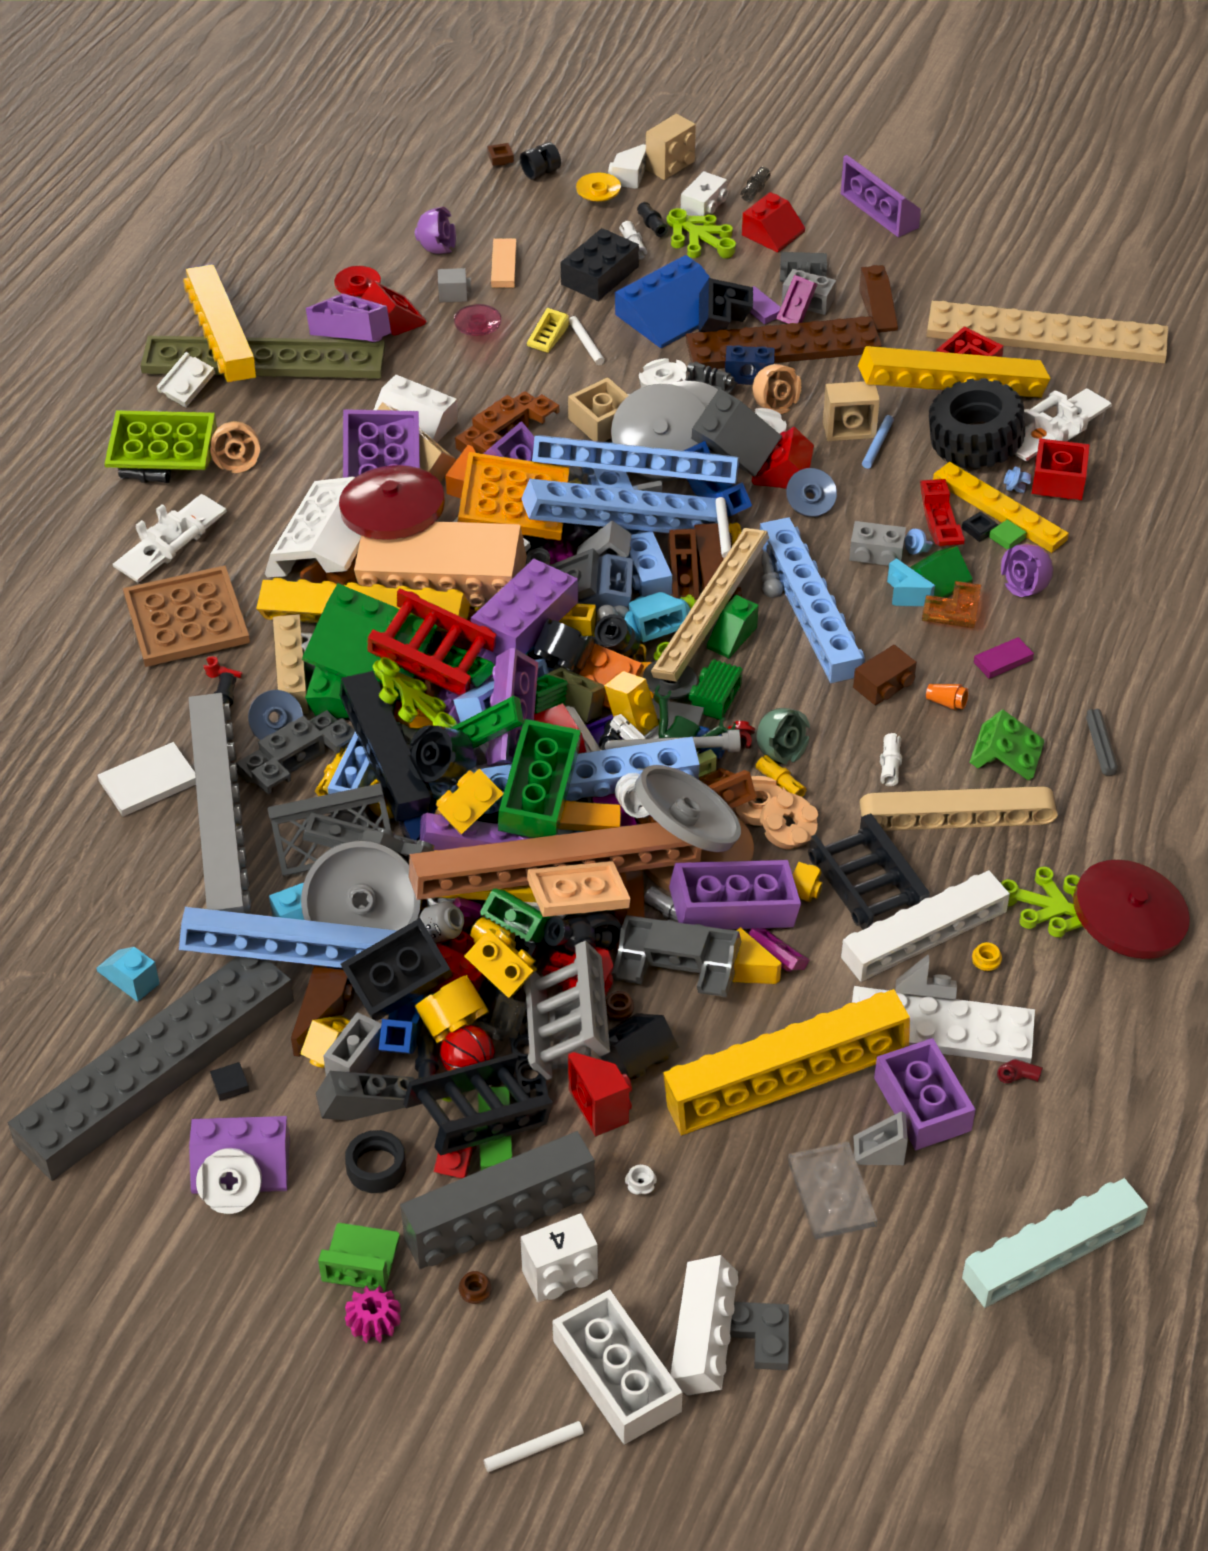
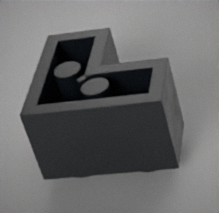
[699,278,753,332]

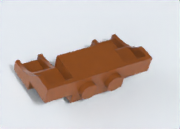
[455,391,559,454]

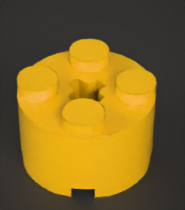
[415,975,489,1043]

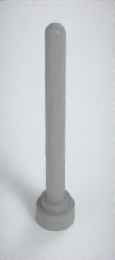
[605,730,740,752]

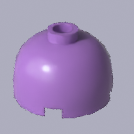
[415,207,456,254]
[1001,544,1053,597]

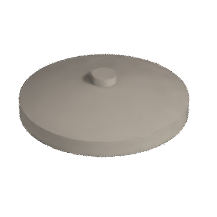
[611,383,705,482]
[635,765,741,852]
[301,840,420,930]

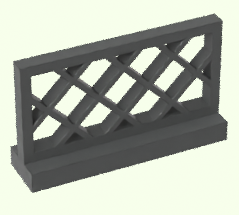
[267,783,391,876]

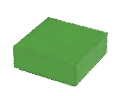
[989,520,1026,550]

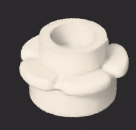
[625,1165,657,1195]

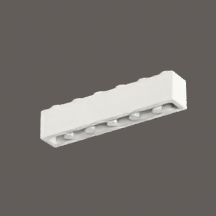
[841,870,1010,982]

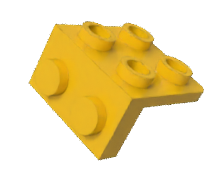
[435,768,504,835]

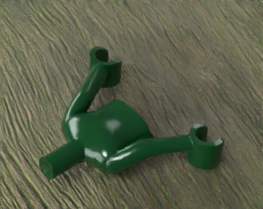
[653,685,736,766]

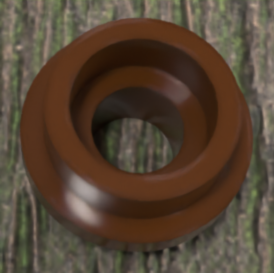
[606,991,634,1020]
[459,1271,492,1304]

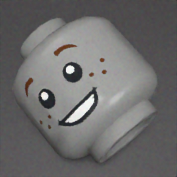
[420,901,464,944]

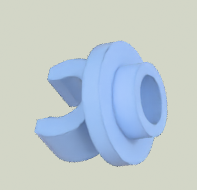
[1004,466,1031,493]
[905,529,933,555]

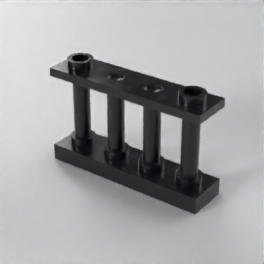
[808,813,930,930]
[403,1053,553,1156]

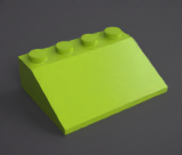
[104,410,217,470]

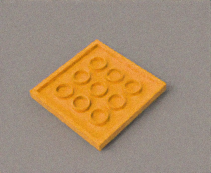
[457,452,570,540]

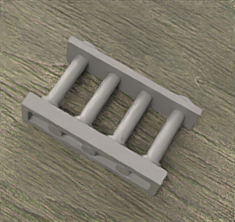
[523,940,610,1080]

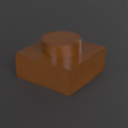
[487,143,514,166]

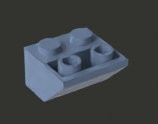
[577,554,633,613]

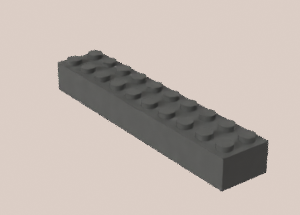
[8,956,294,1181]

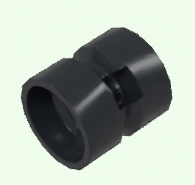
[520,141,561,180]
[594,614,640,658]

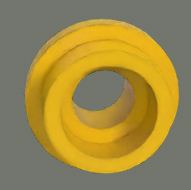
[972,942,1002,971]

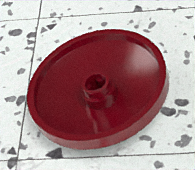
[339,465,445,540]
[1073,860,1190,959]

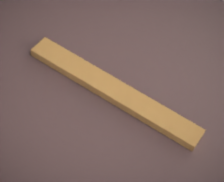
[651,528,769,682]

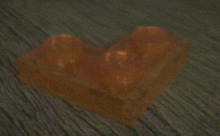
[922,581,981,628]

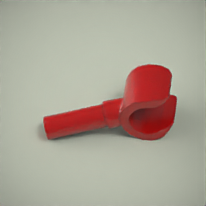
[203,656,242,679]

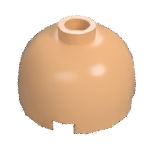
[752,364,801,414]
[210,421,260,473]

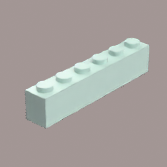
[962,1178,1148,1308]

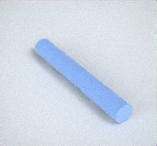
[862,415,894,469]

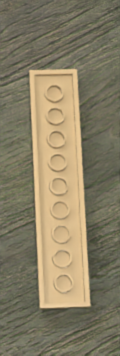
[927,301,1168,363]

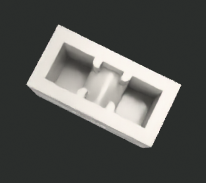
[681,171,728,216]

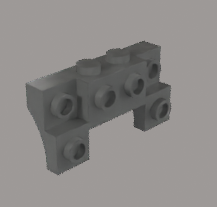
[236,710,355,794]
[612,915,742,997]

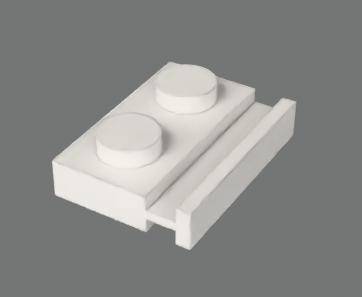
[157,352,215,408]

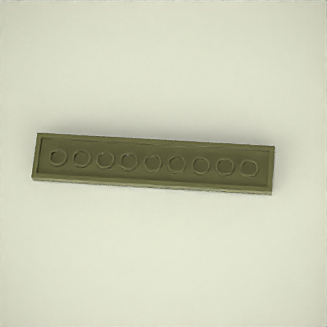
[141,336,385,379]

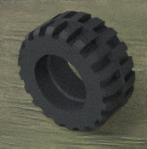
[929,378,1025,469]

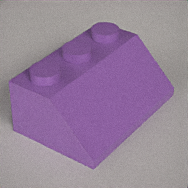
[189,1116,290,1194]

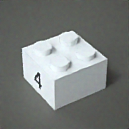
[521,1213,598,1302]

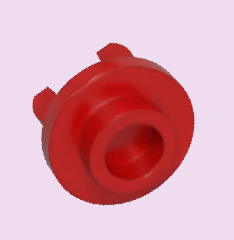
[728,721,755,748]

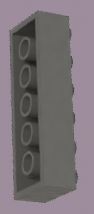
[400,1131,595,1269]

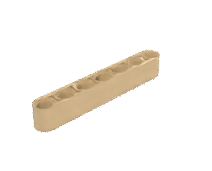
[859,787,1058,831]

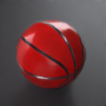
[440,1025,495,1071]

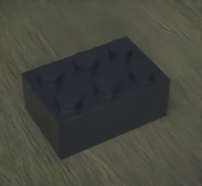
[561,228,639,301]
[340,918,453,1021]

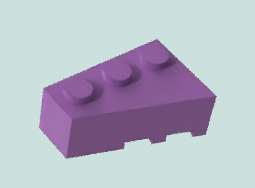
[306,293,391,342]

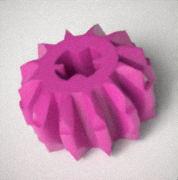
[345,1285,401,1344]

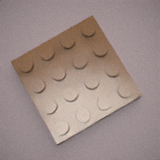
[123,566,250,667]

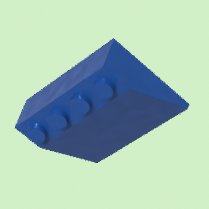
[615,255,710,348]

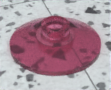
[454,304,501,336]

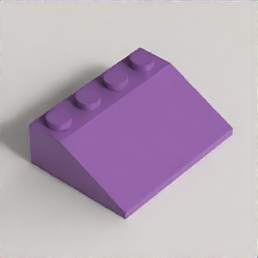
[343,409,420,478]

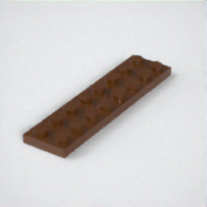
[686,316,882,369]

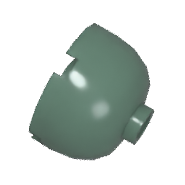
[756,708,810,764]

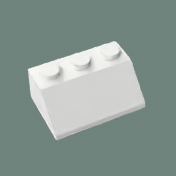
[374,375,458,443]

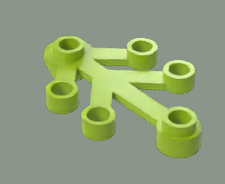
[667,208,736,259]
[373,657,457,728]
[1000,867,1083,937]

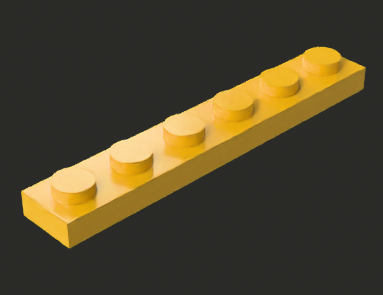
[933,462,1069,553]

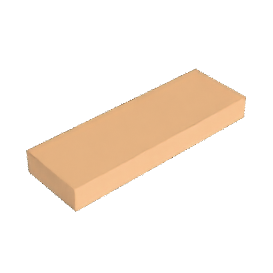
[491,239,516,288]

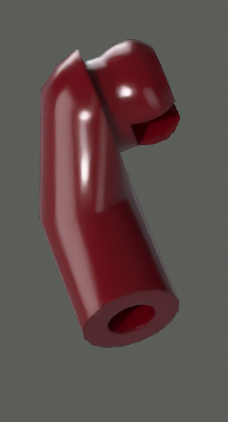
[997,1059,1043,1084]

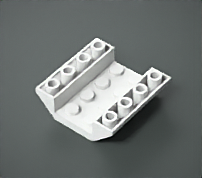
[265,477,361,578]

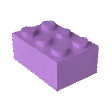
[874,1038,976,1150]

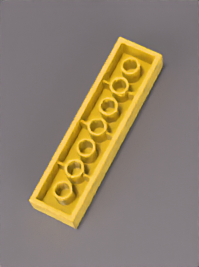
[663,989,910,1136]

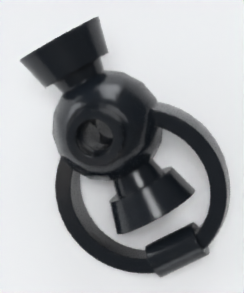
[544,912,622,955]

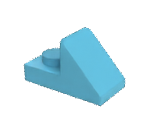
[887,558,935,606]

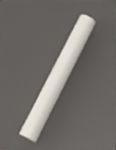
[569,316,605,365]
[715,497,731,558]
[484,1421,584,1473]

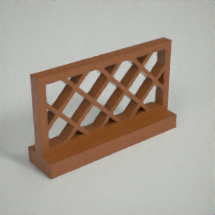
[634,768,757,824]

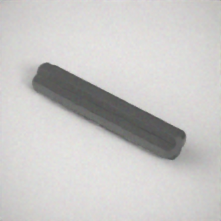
[1086,708,1118,776]

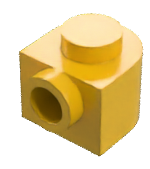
[792,862,823,902]

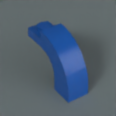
[683,441,752,517]
[379,993,425,1054]

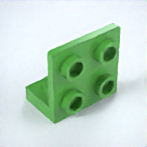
[969,709,1045,780]
[318,1223,400,1291]

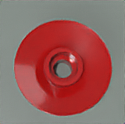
[334,266,381,297]

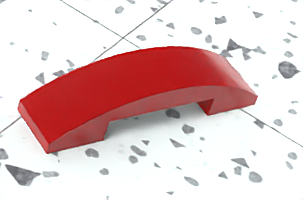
[920,479,965,546]

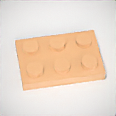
[527,861,630,917]

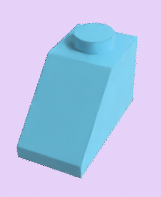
[96,947,160,1002]

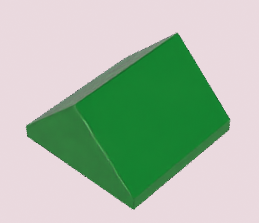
[910,546,973,605]

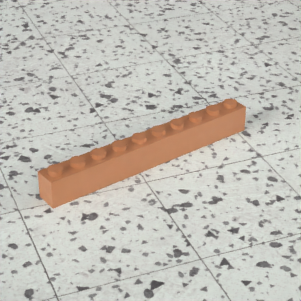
[409,822,702,900]

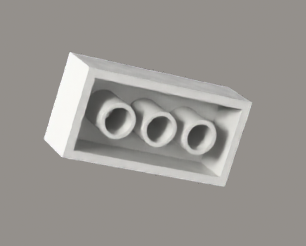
[553,1290,682,1445]

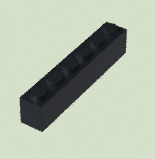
[339,671,433,822]

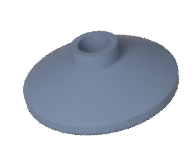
[786,468,837,517]
[248,690,303,740]

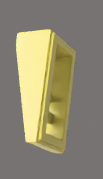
[527,308,569,353]

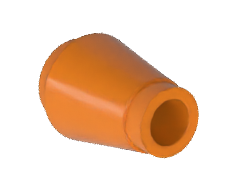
[926,684,969,711]

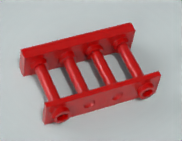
[368,588,497,696]

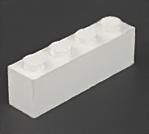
[670,1255,738,1396]

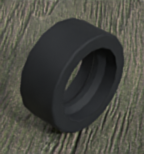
[345,1130,406,1193]

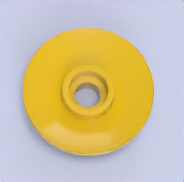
[576,173,621,201]

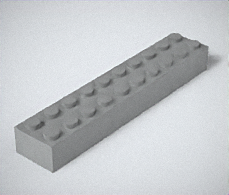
[188,693,251,914]

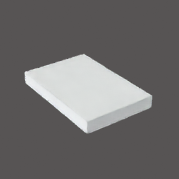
[98,742,196,817]

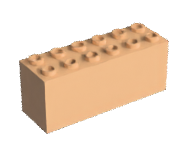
[354,522,527,607]

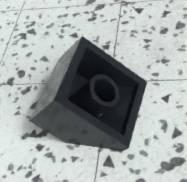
[600,1013,679,1079]

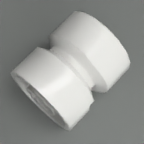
[615,773,650,818]

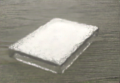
[788,1142,878,1240]

